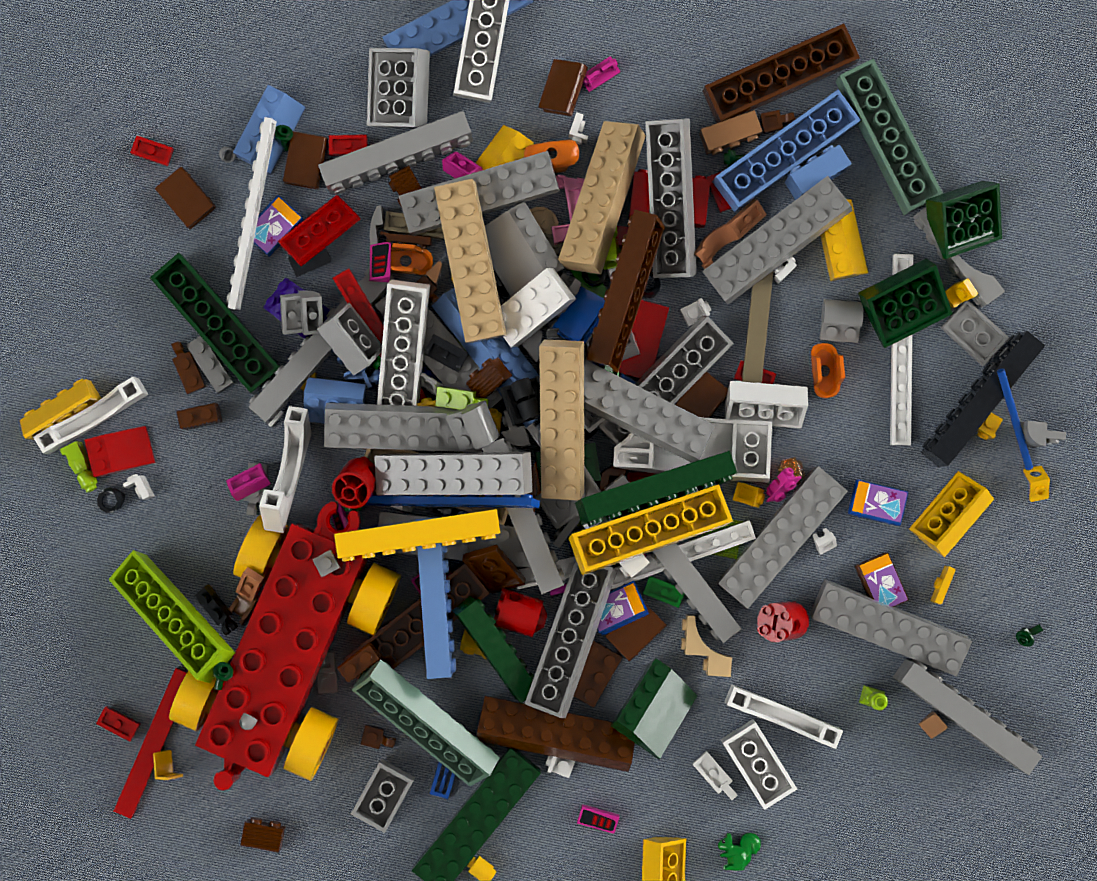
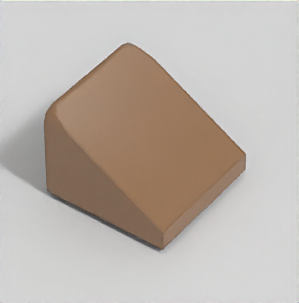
[426,261,443,286]
[918,711,948,739]

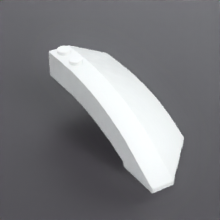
[613,417,772,483]

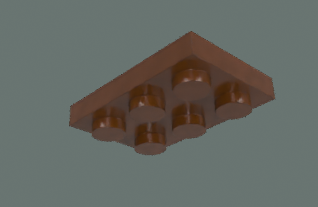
[462,544,526,594]
[574,640,623,708]

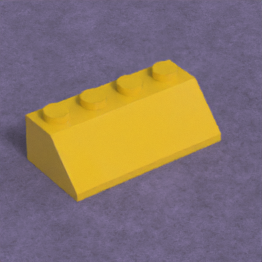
[475,125,534,170]
[820,199,868,281]
[20,379,102,440]
[909,471,994,557]
[642,837,686,881]

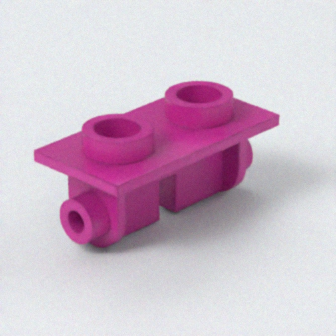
[583,56,621,92]
[766,468,802,502]

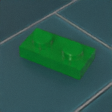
[643,576,684,608]

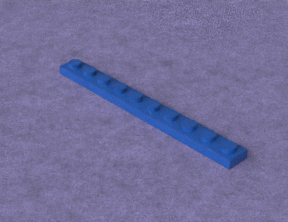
[365,493,540,508]

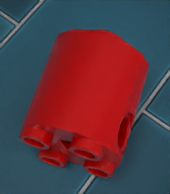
[332,456,376,509]
[494,588,548,637]
[757,601,809,642]

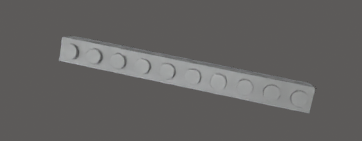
[248,268,394,424]
[604,474,742,643]

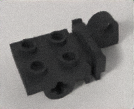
[499,375,540,426]

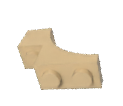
[681,614,732,677]

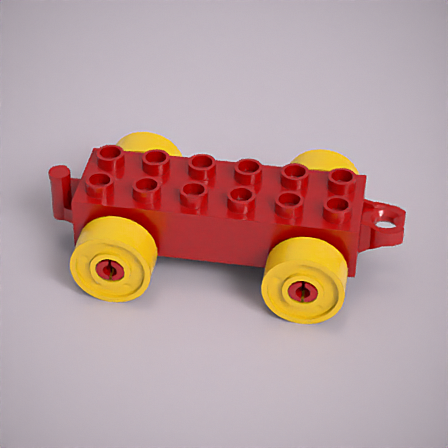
[169,501,401,790]

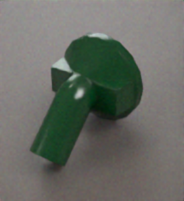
[274,125,293,151]
[724,149,745,167]
[1016,624,1043,647]
[213,662,233,690]

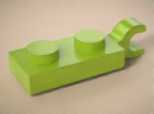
[435,386,489,410]

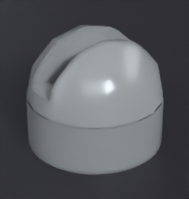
[219,146,236,163]
[239,713,258,730]

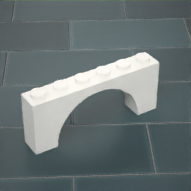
[259,406,311,533]

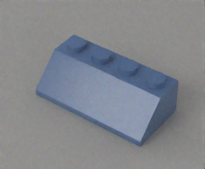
[233,85,306,174]

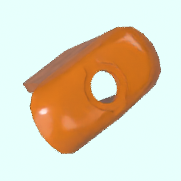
[524,139,579,173]
[391,243,433,275]
[811,343,845,398]

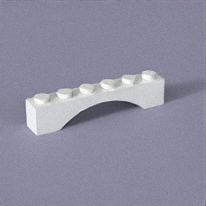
[33,377,149,454]
[725,684,843,749]

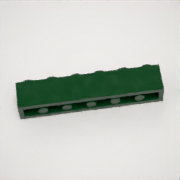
[452,596,534,704]

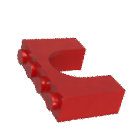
[629,169,710,228]

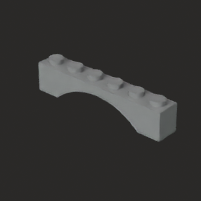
[913,207,1005,307]

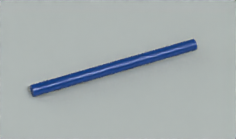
[997,368,1033,470]

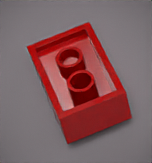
[84,426,156,478]

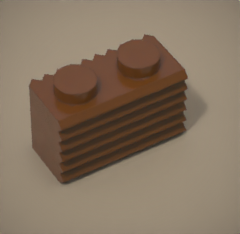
[388,165,422,208]
[466,357,513,398]
[177,403,223,430]
[337,642,381,682]
[240,817,286,853]

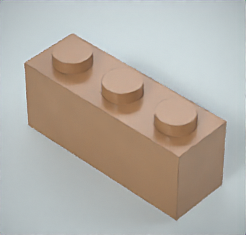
[699,110,762,155]

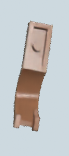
[694,199,767,269]
[229,567,264,625]

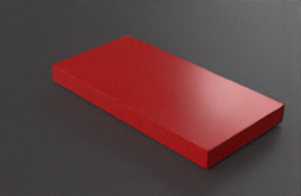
[278,195,361,266]
[619,300,670,379]

